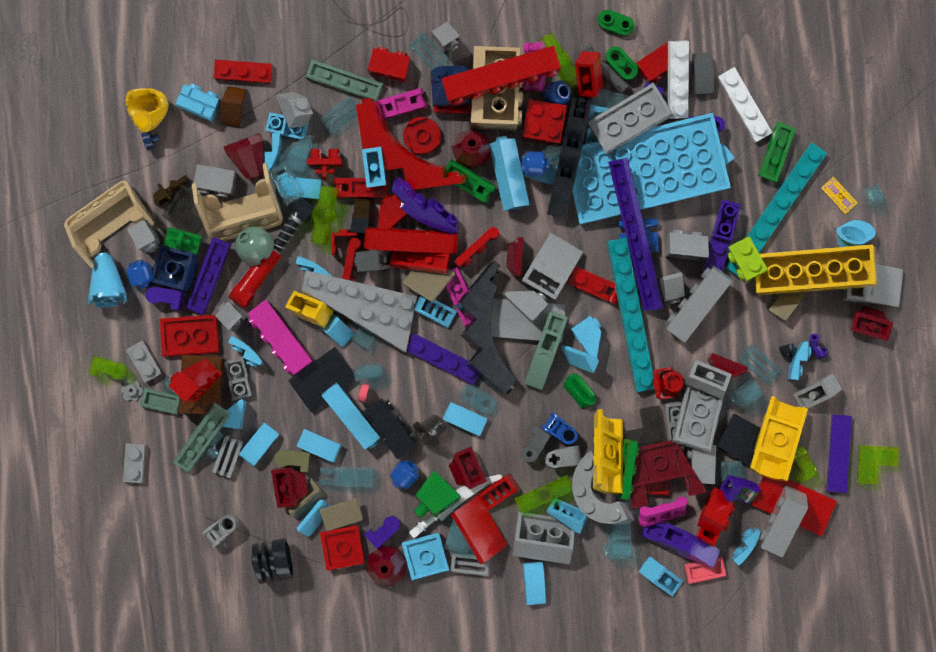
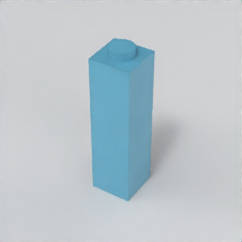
[490,136,530,211]
[322,382,380,450]

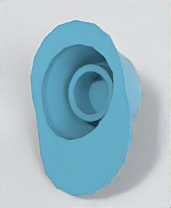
[836,220,876,247]

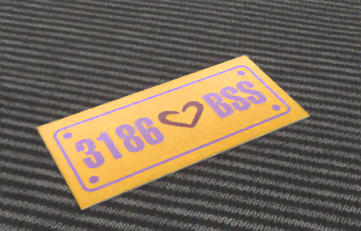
[821,177,858,215]

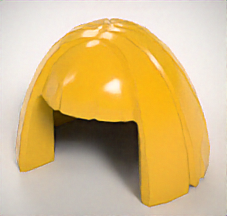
[125,88,169,133]

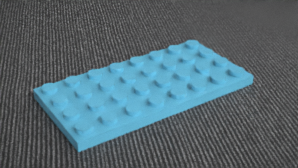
[572,113,731,225]

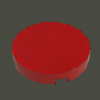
[403,117,441,155]

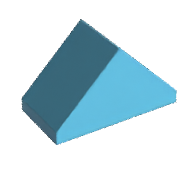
[321,313,355,347]
[222,399,246,429]

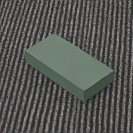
[140,388,179,415]

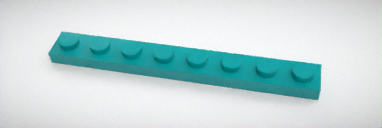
[725,142,827,277]
[606,237,654,392]

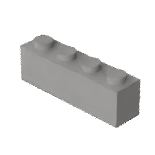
[666,265,732,343]

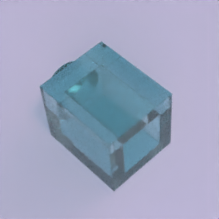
[731,379,764,408]

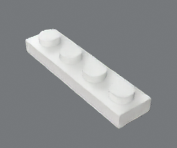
[668,40,689,119]
[717,67,772,143]

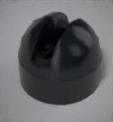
[779,343,795,358]

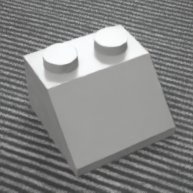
[665,230,709,261]

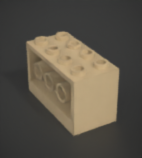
[471,46,523,131]

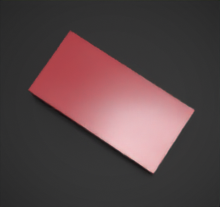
[684,556,727,584]

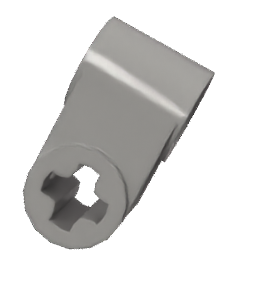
[544,445,582,468]
[201,514,239,548]

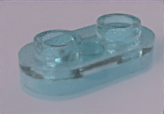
[460,385,496,413]

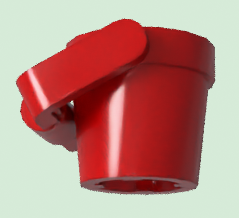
[653,367,684,400]

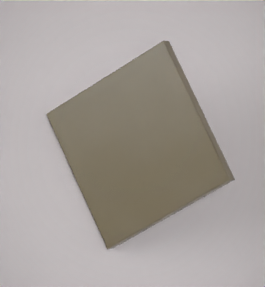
[402,269,456,303]

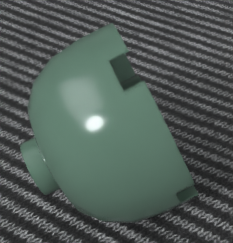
[235,226,274,266]

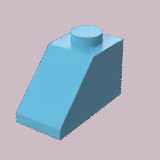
[362,147,386,188]
[571,316,602,358]
[639,556,684,597]

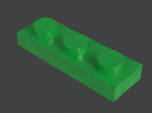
[757,122,796,183]
[616,439,639,500]

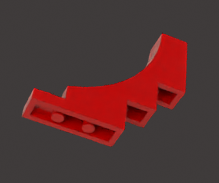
[356,98,466,190]

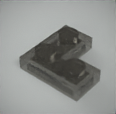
[162,184,203,234]
[624,405,665,447]

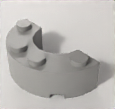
[572,451,634,525]

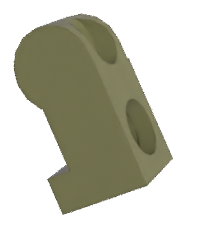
[274,450,312,472]

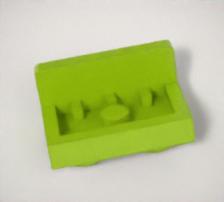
[727,236,768,283]

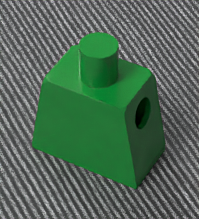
[413,470,460,519]

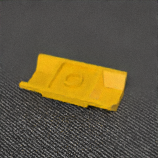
[750,396,808,481]
[593,409,623,494]

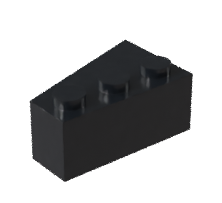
[363,398,417,459]

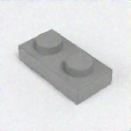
[126,340,163,383]
[123,443,146,483]

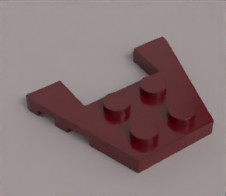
[631,440,706,509]

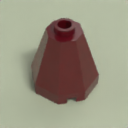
[451,128,491,170]
[224,133,264,181]
[366,545,407,586]

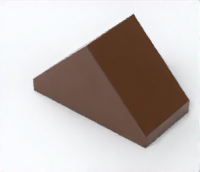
[221,86,247,127]

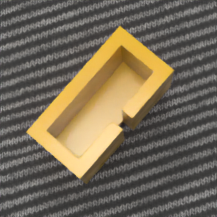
[285,291,334,328]

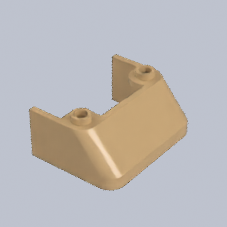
[192,163,283,241]
[64,180,154,268]

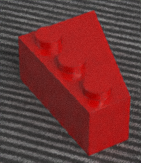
[168,358,222,403]

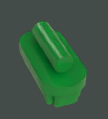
[563,373,596,409]

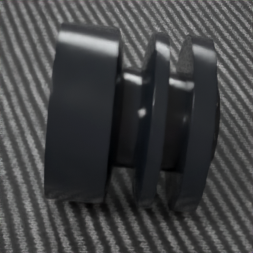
[251,538,293,584]

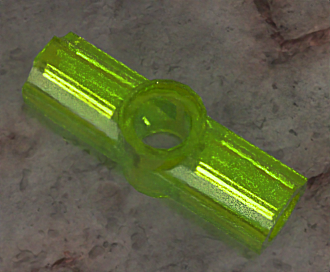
[538,33,577,89]
[311,185,338,245]
[514,475,573,514]

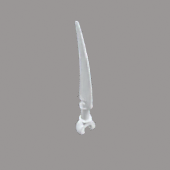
[409,475,502,538]

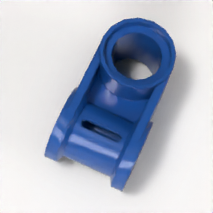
[541,412,578,444]

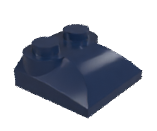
[431,66,471,106]
[151,245,198,291]

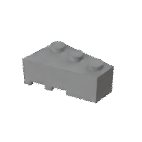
[759,485,808,557]

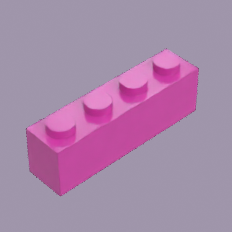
[248,300,314,375]

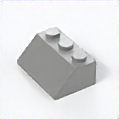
[512,512,575,564]

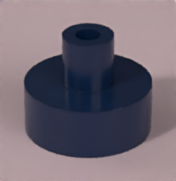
[141,131,161,151]

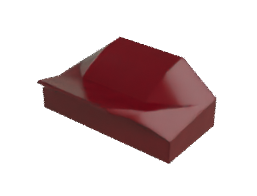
[506,237,524,277]
[850,306,893,341]
[707,353,748,378]
[449,446,487,489]
[271,467,308,508]

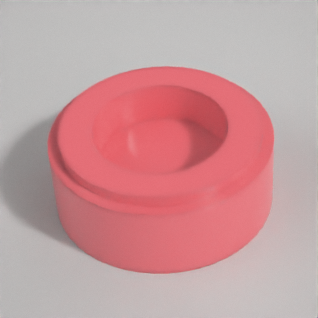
[358,384,370,404]

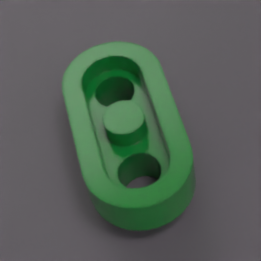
[597,10,635,36]
[606,46,638,81]

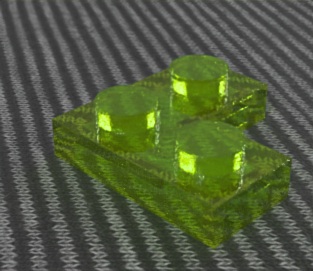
[857,445,899,485]

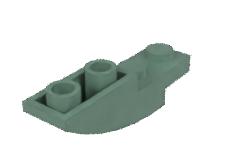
[524,311,568,390]

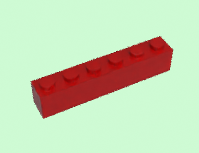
[442,46,561,105]

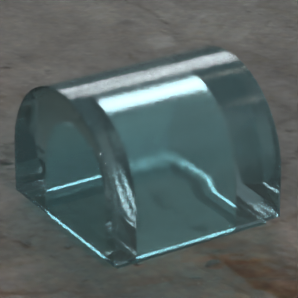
[863,184,885,207]
[721,461,742,481]

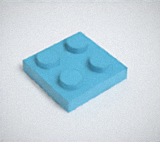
[402,532,449,580]

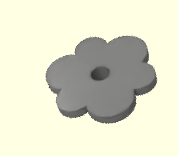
[121,380,143,401]

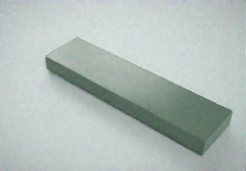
[306,59,384,101]
[172,403,231,473]

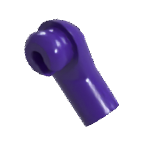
[810,334,828,359]

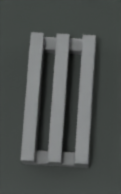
[212,436,244,478]
[450,552,490,576]

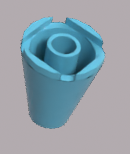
[88,253,127,308]

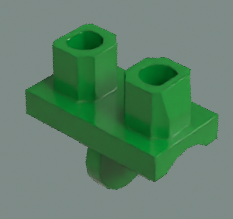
[163,227,202,254]

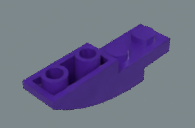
[392,177,459,234]
[701,200,741,275]
[641,523,720,569]

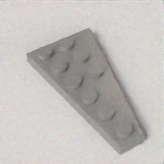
[301,271,417,353]

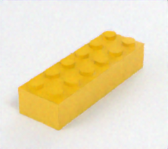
[756,244,878,295]

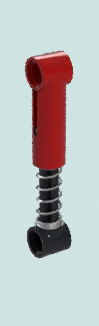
[228,197,316,309]

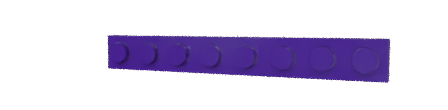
[608,158,663,311]

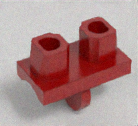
[307,149,343,180]

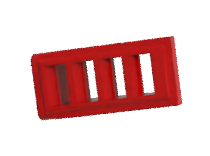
[477,473,520,511]

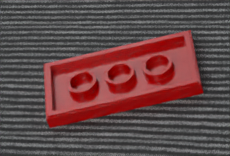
[750,476,837,536]

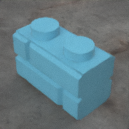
[175,83,221,123]

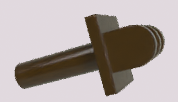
[153,175,190,206]

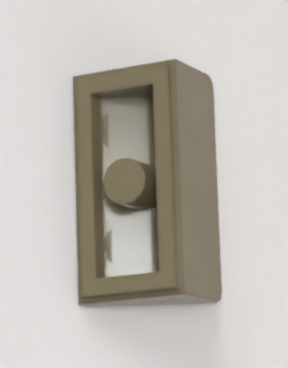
[768,292,808,322]
[286,477,326,520]
[319,498,363,531]

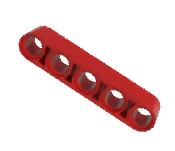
[364,228,458,253]

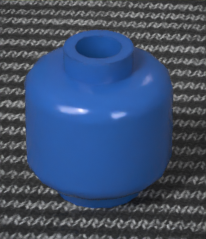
[543,80,571,105]
[522,151,549,177]
[126,259,153,289]
[390,460,419,489]

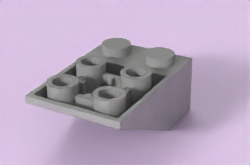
[522,233,583,301]
[841,264,903,307]

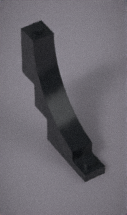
[547,88,592,219]
[455,261,517,395]

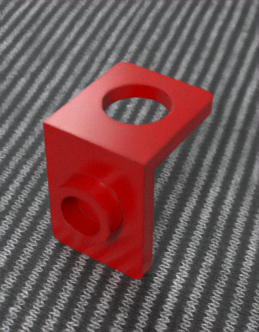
[331,229,359,257]

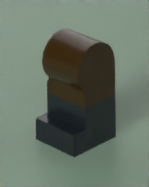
[350,198,371,235]

